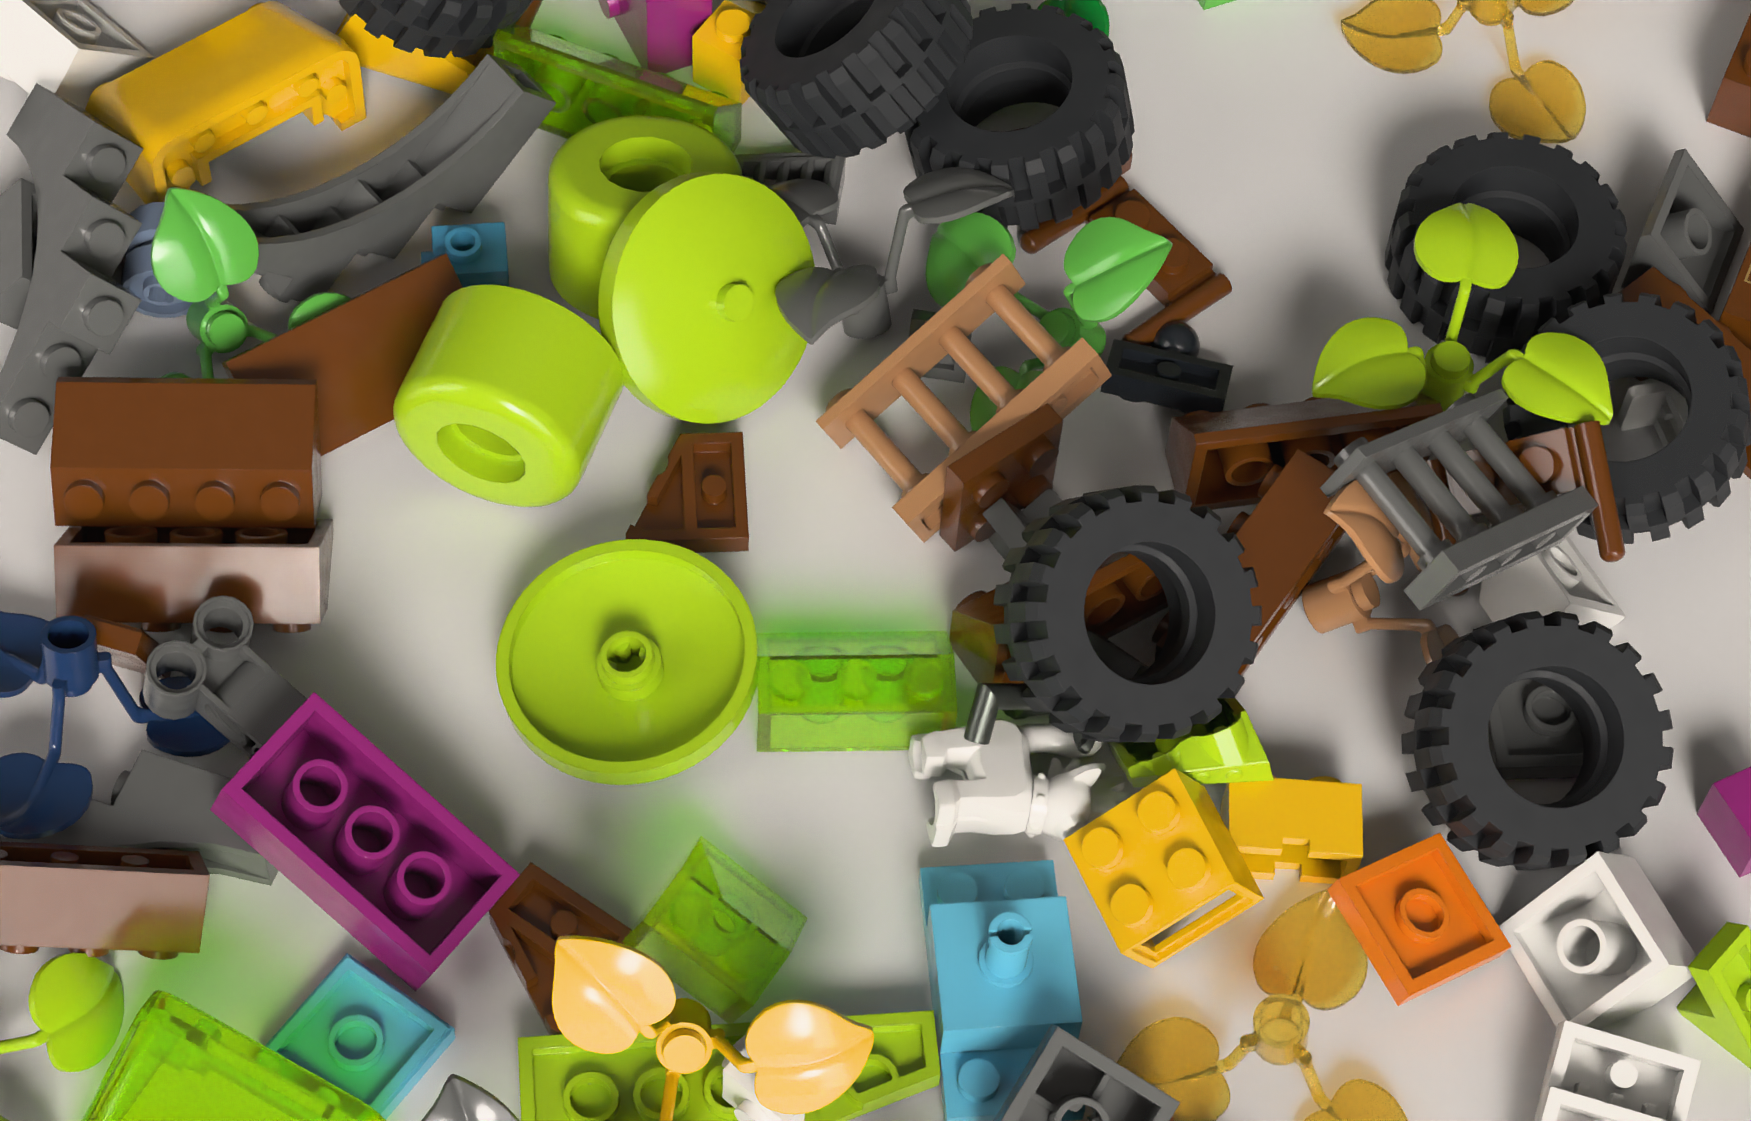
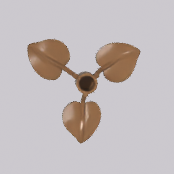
[1302,471,1459,665]

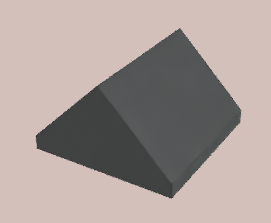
[1621,149,1744,315]

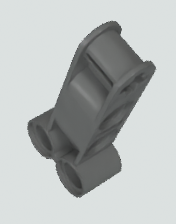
[143,596,307,759]

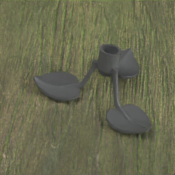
[768,167,1015,345]

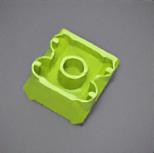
[1107,698,1274,788]

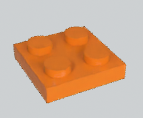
[1327,833,1511,1006]

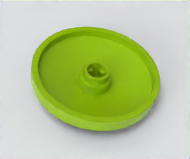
[598,172,815,424]
[496,539,760,785]

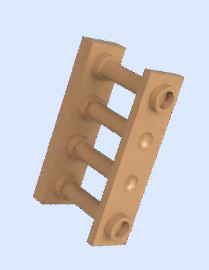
[816,254,1112,543]

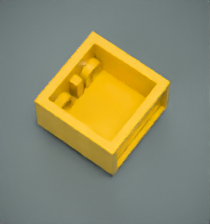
[1063,768,1264,969]

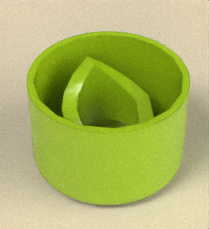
[548,115,742,319]
[393,285,624,507]

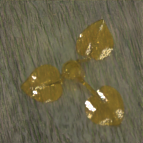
[1341,0,1586,143]
[1116,889,1408,1121]

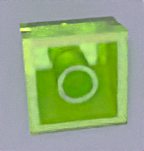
[622,836,808,1024]

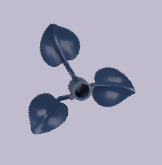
[0,611,231,839]

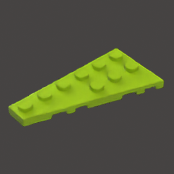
[518,1010,941,1121]

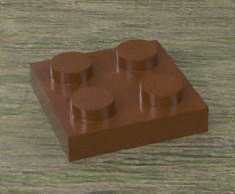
[939,403,1064,552]

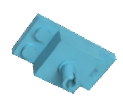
[919,860,1085,1121]

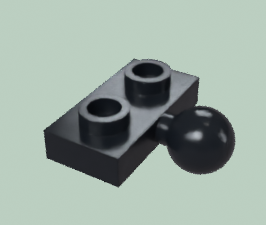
[1100,321,1233,414]

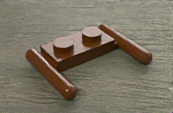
[1019,175,1232,347]
[1425,421,1625,597]

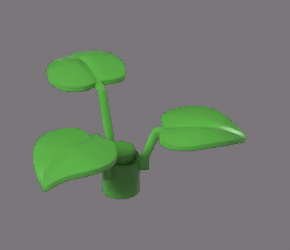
[151,187,351,378]
[925,212,1173,431]

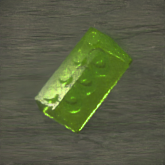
[493,27,742,153]

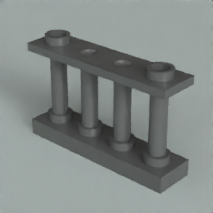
[1320,388,1599,611]

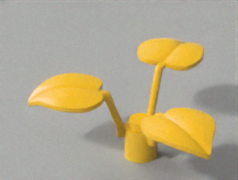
[552,936,874,1121]

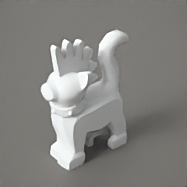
[908,719,1135,847]

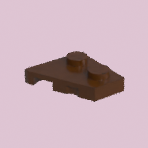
[625,432,749,553]
[489,862,640,1035]

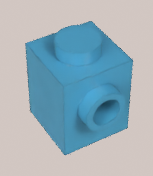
[421,222,509,288]

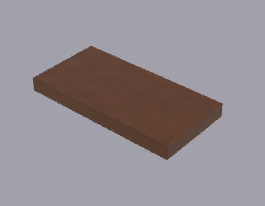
[222,253,463,456]

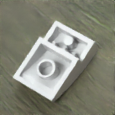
[1534,1020,1701,1121]

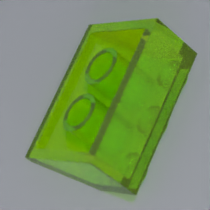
[755,631,958,752]

